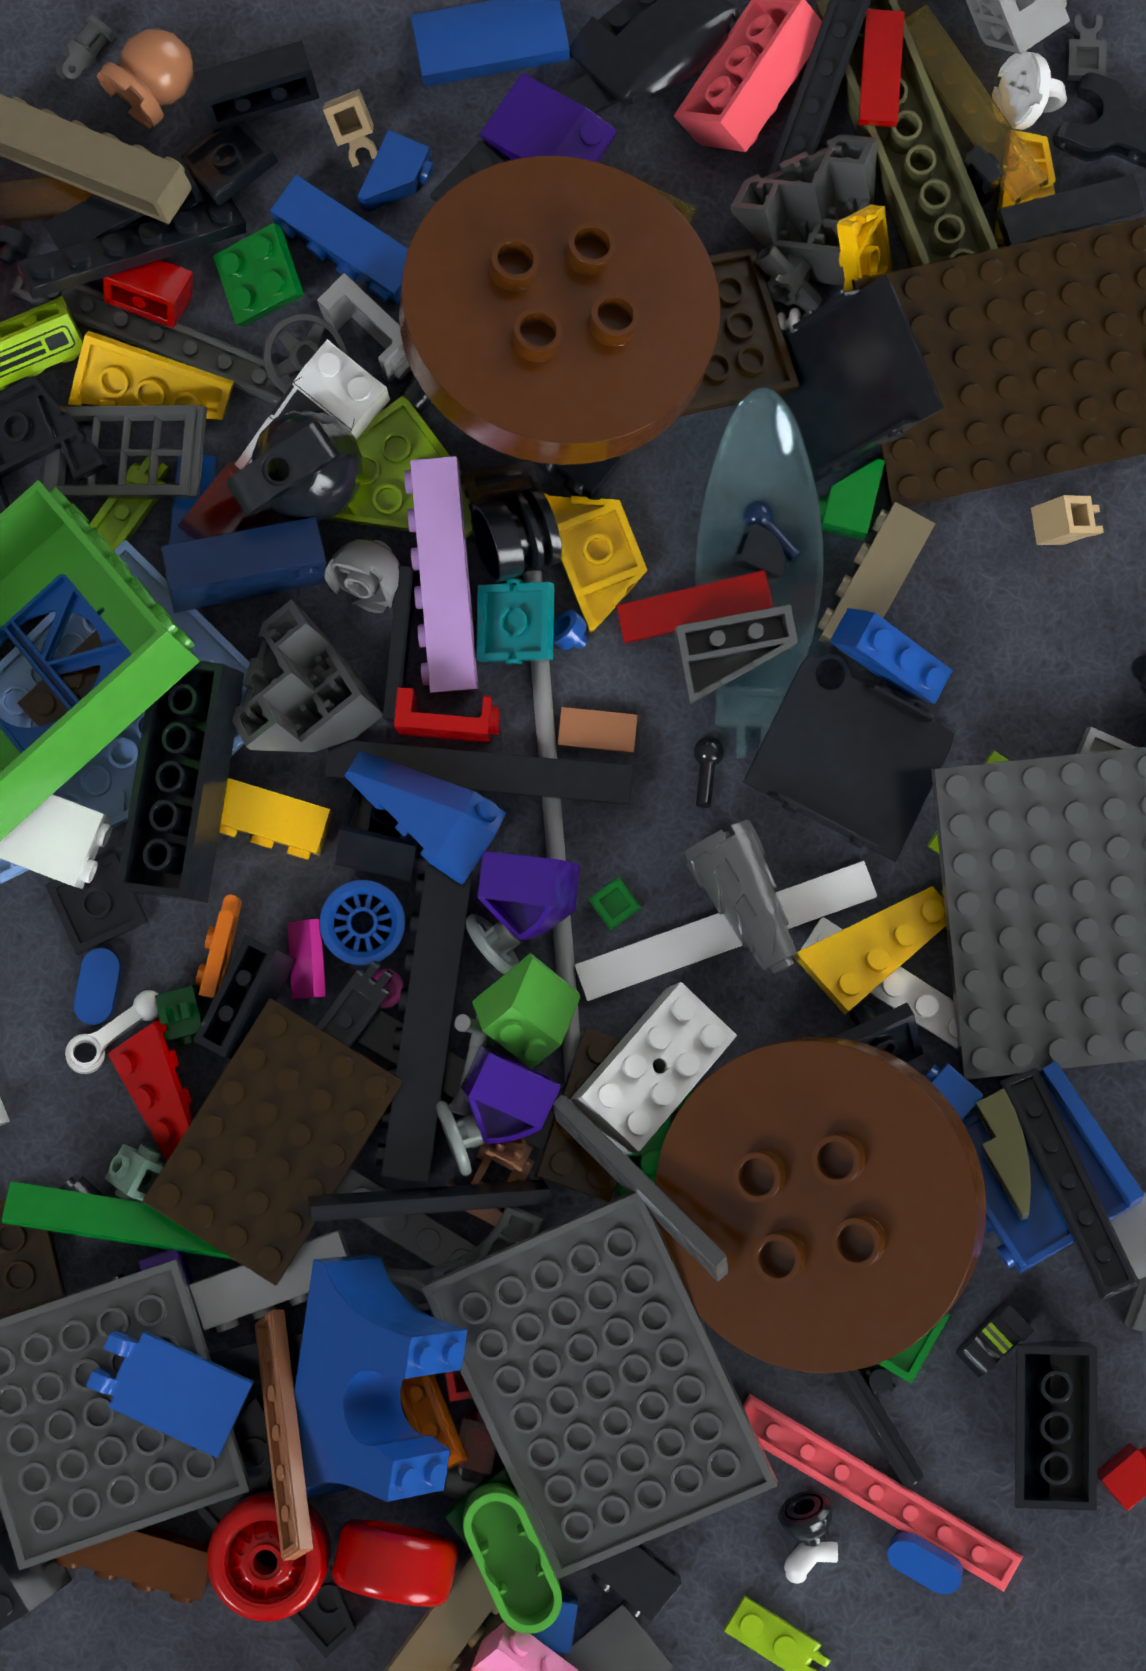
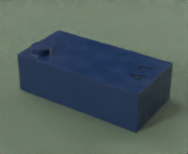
[161,517,326,613]

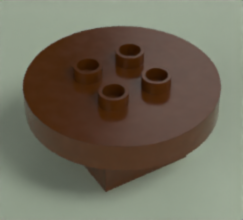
[399,156,720,465]
[655,1037,986,1373]

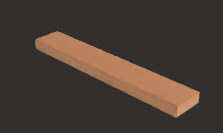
[255,1310,313,1561]

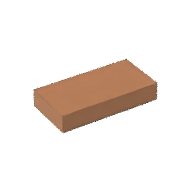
[558,707,638,754]

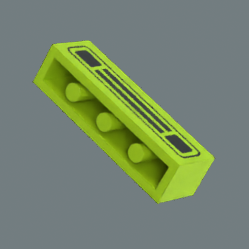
[0,296,83,391]

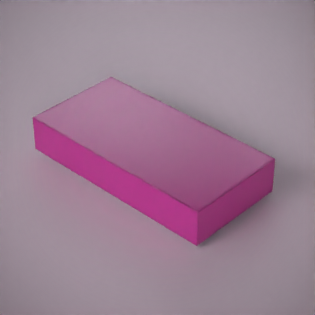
[287,919,326,1000]

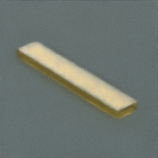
[904,4,1048,205]

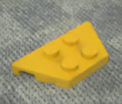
[837,205,892,292]
[544,493,648,633]

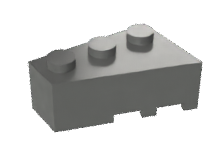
[673,604,798,706]

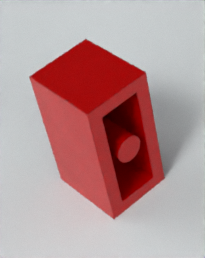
[103,260,193,328]

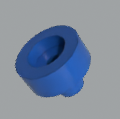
[553,610,588,650]

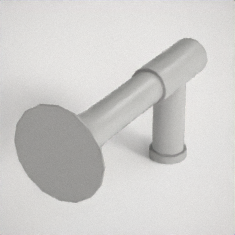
[448,1014,489,1116]

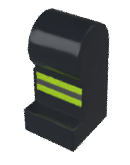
[956,1301,1034,1377]

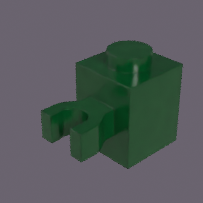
[155,986,206,1047]

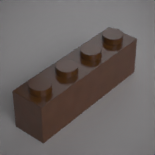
[56,1526,209,1603]

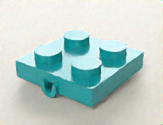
[476,579,554,665]

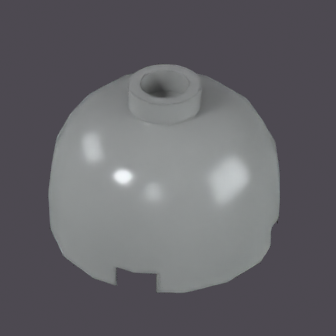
[324,539,401,613]

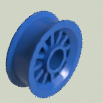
[320,880,405,965]

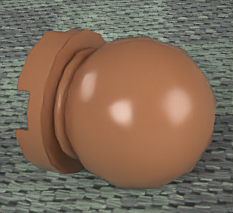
[96,28,193,129]

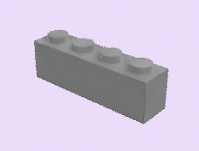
[189,1229,351,1333]

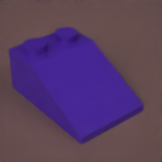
[479,73,617,162]

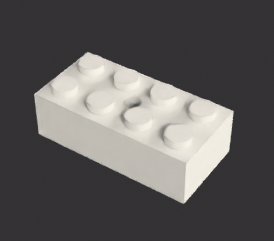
[570,982,737,1155]

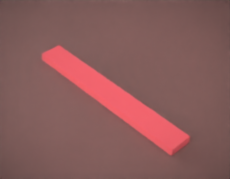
[742,1393,1023,1592]

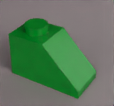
[815,459,885,541]

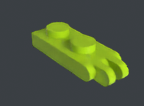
[90,456,170,551]
[723,1595,831,1671]

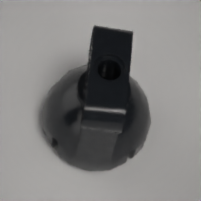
[226,410,362,522]

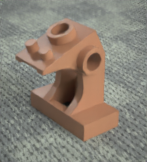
[447,1138,535,1227]

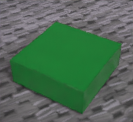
[588,877,642,931]

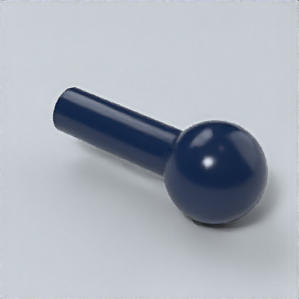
[743,500,802,563]

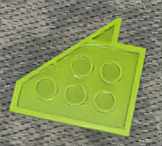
[327,396,484,538]

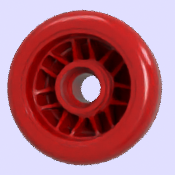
[207,1491,331,1622]
[332,1519,458,1607]

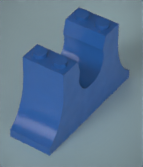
[294,1254,467,1502]

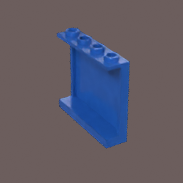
[962,1061,1145,1274]

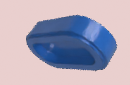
[74,948,122,1025]
[887,1532,963,1594]

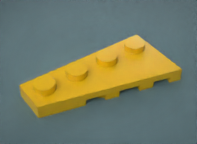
[68,331,234,420]
[794,886,946,1014]

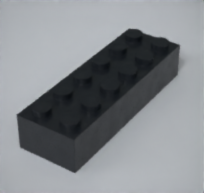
[116,662,245,903]

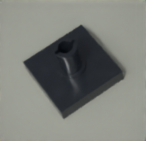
[836,1002,924,1062]

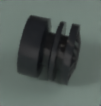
[471,487,562,583]

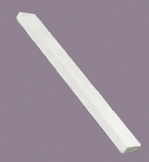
[575,861,877,1001]

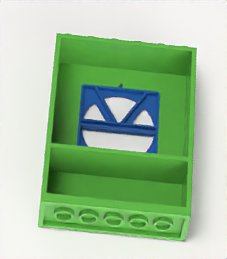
[0,480,200,841]

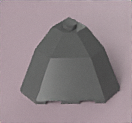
[731,134,877,286]
[232,599,383,752]

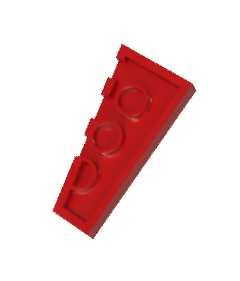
[107,1019,193,1161]

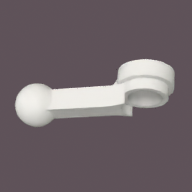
[65,990,159,1074]

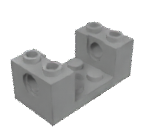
[966,0,1070,54]

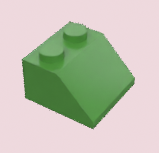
[472,953,581,1069]

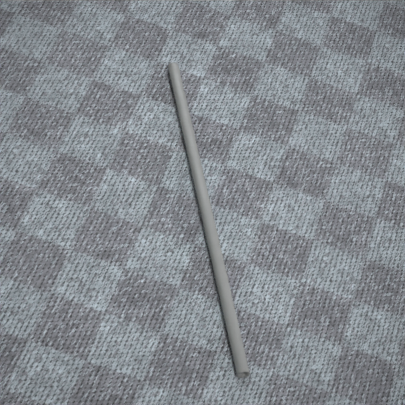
[523,571,581,1082]

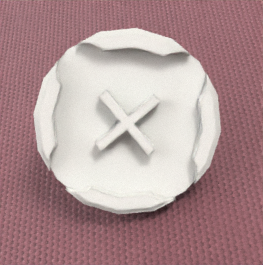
[992,51,1067,130]

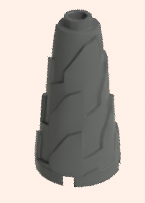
[681,820,797,975]

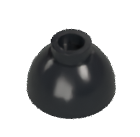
[778,1491,833,1546]

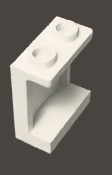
[0,794,112,889]

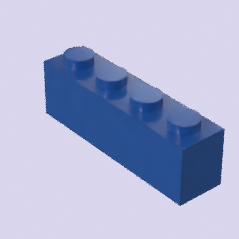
[270,175,409,304]

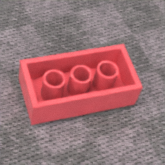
[674,0,822,152]

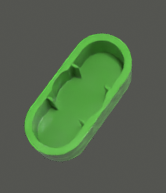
[463,1483,562,1634]

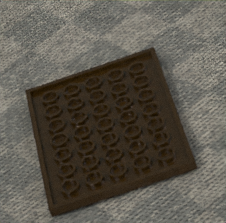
[852,216,1146,508]

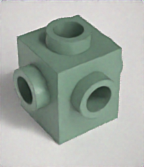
[105,1144,165,1201]

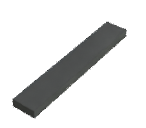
[552,1095,728,1282]

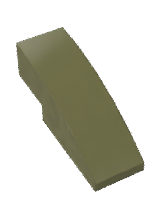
[975,1088,1031,1221]

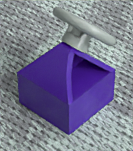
[466,851,581,974]
[436,1045,561,1176]

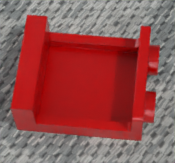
[394,687,500,744]

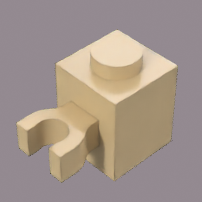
[323,89,378,167]
[1031,495,1104,545]

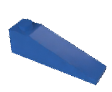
[344,750,506,885]

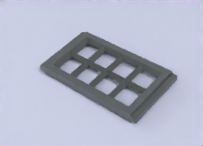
[43,405,207,499]

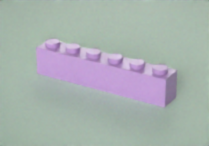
[404,456,478,693]

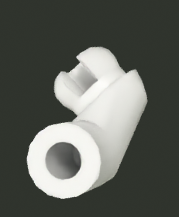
[784,1542,838,1584]

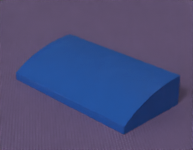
[411,0,570,87]

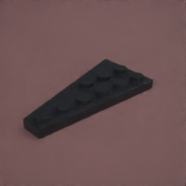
[196,1395,357,1658]

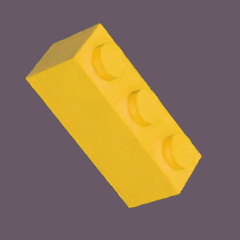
[219,778,334,860]

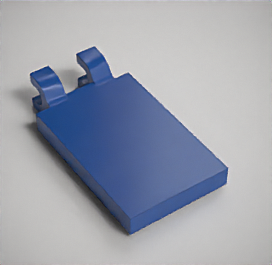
[86,1330,254,1458]

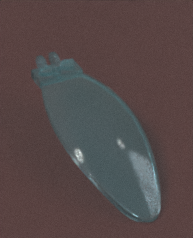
[696,387,823,758]

